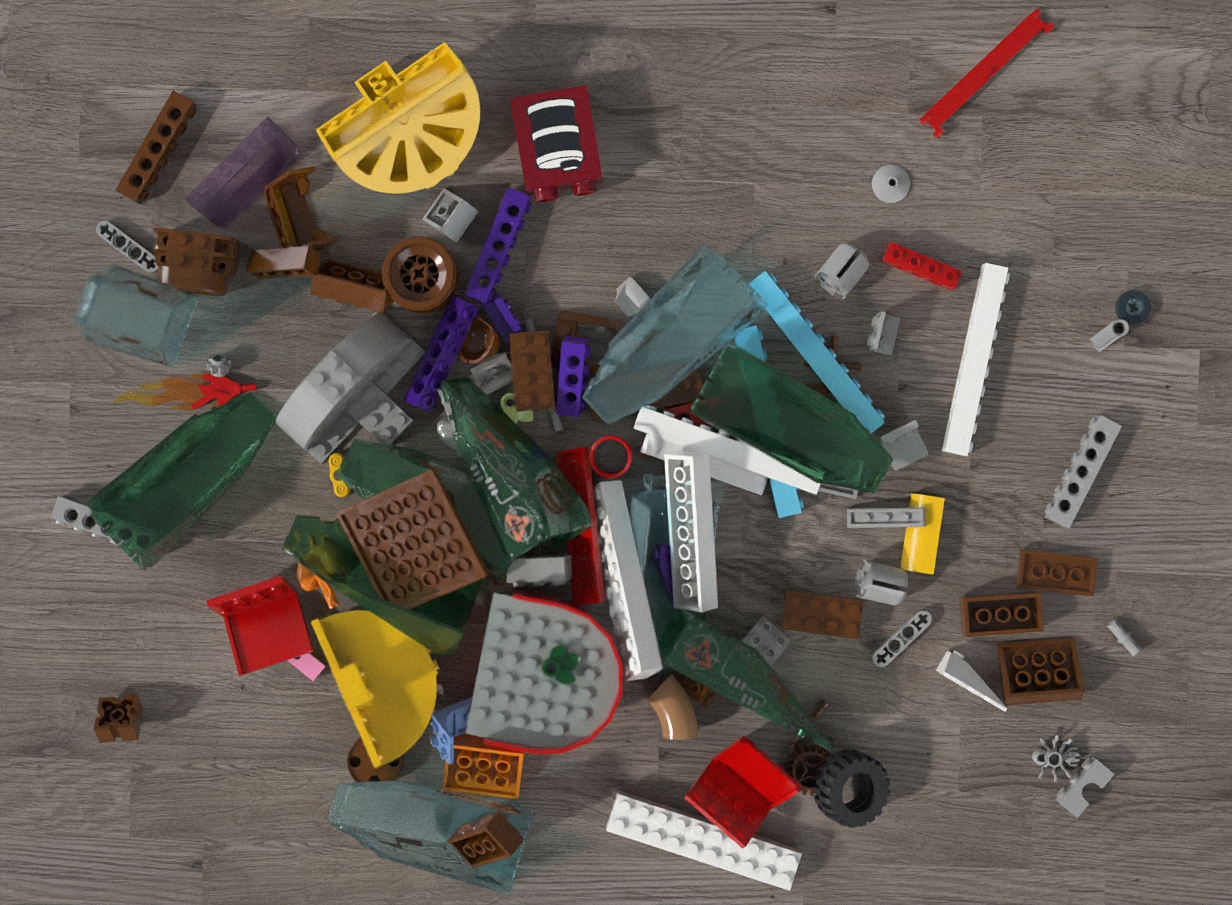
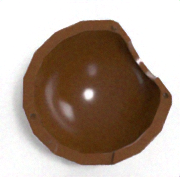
[458,316,500,365]

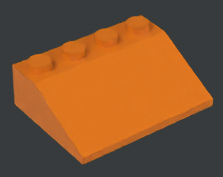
[443,733,525,799]

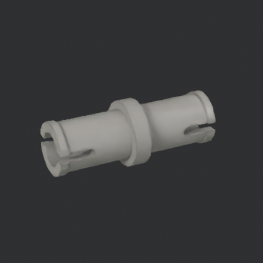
[1107,619,1142,656]

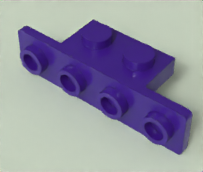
[481,284,522,348]

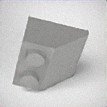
[422,188,478,243]

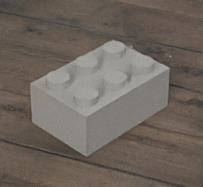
[506,555,572,586]

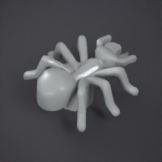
[1032,735,1080,782]

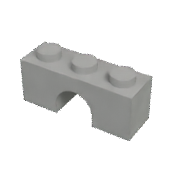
[1055,756,1114,818]

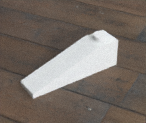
[936,650,1007,712]

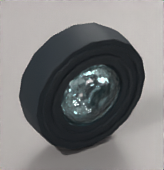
[1115,290,1151,325]

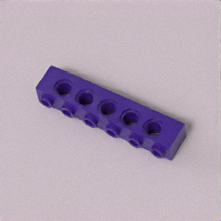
[464,187,532,305]
[403,296,479,413]

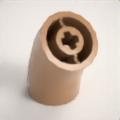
[647,674,699,740]

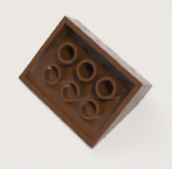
[998,638,1085,706]

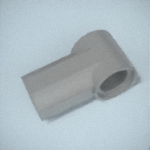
[1089,319,1129,352]

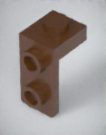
[674,666,717,707]

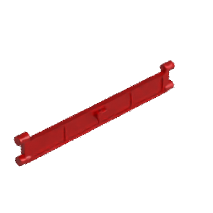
[919,8,1055,139]

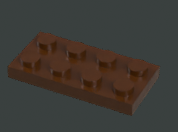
[1016,549,1098,596]

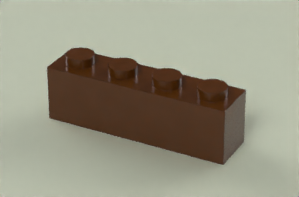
[246,245,321,279]

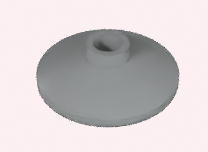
[872,165,910,203]

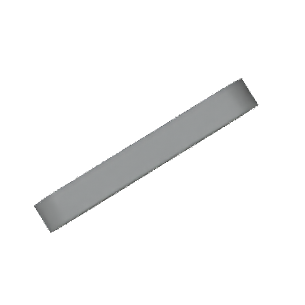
[96,221,158,273]
[872,610,932,667]

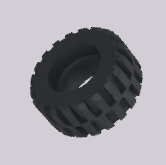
[813,749,890,828]

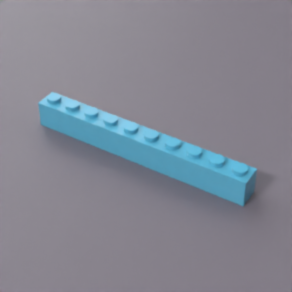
[747,271,885,437]
[733,326,804,518]

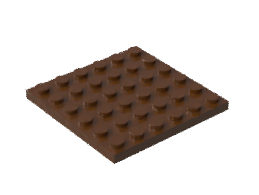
[335,468,489,617]

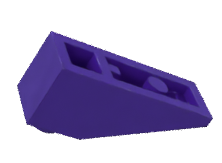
[652,544,674,604]

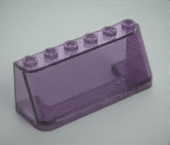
[185,117,299,228]

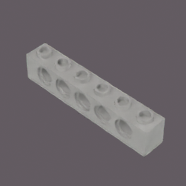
[1044,415,1122,529]
[50,495,171,558]

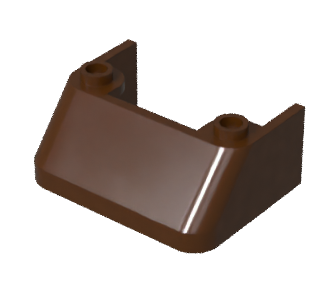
[264,166,338,251]

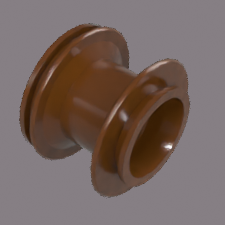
[382,236,459,314]

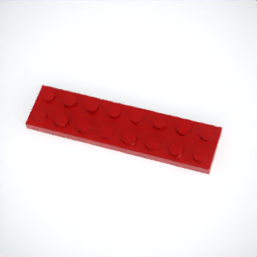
[557,447,605,606]

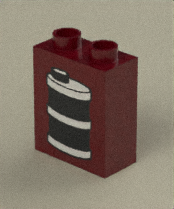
[510,85,603,203]

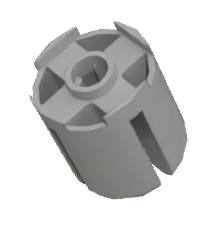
[815,243,869,299]
[854,560,909,606]

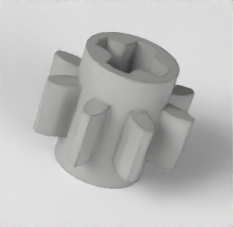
[206,353,231,377]

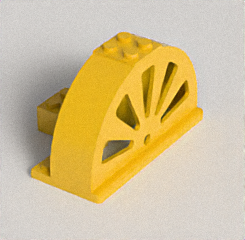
[316,42,480,194]
[311,610,440,769]

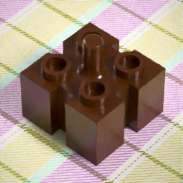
[94,695,143,743]

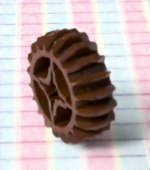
[784,743,831,796]

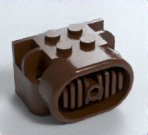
[153,227,241,296]

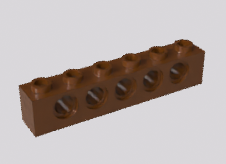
[116,90,197,204]

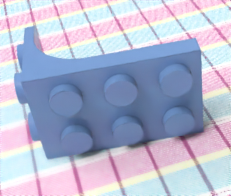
[430,697,473,764]

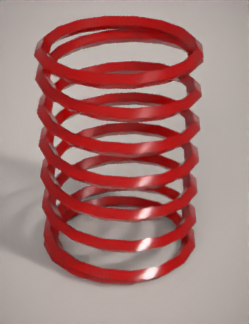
[590,435,633,478]

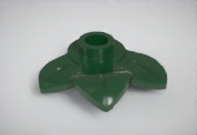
[541,645,581,684]

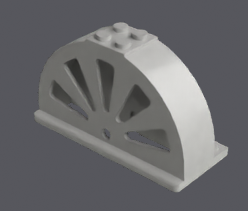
[275,313,425,464]

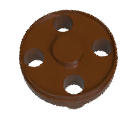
[347,736,404,789]

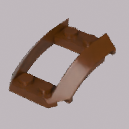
[551,310,637,378]

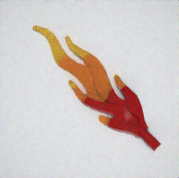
[114,373,257,411]

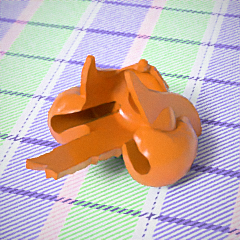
[296,534,352,609]

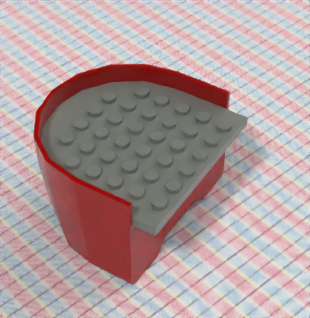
[466,587,622,754]

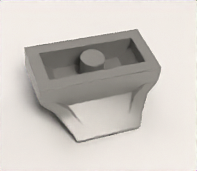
[615,276,655,318]

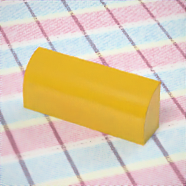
[900,493,945,574]

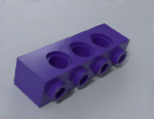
[556,336,591,418]

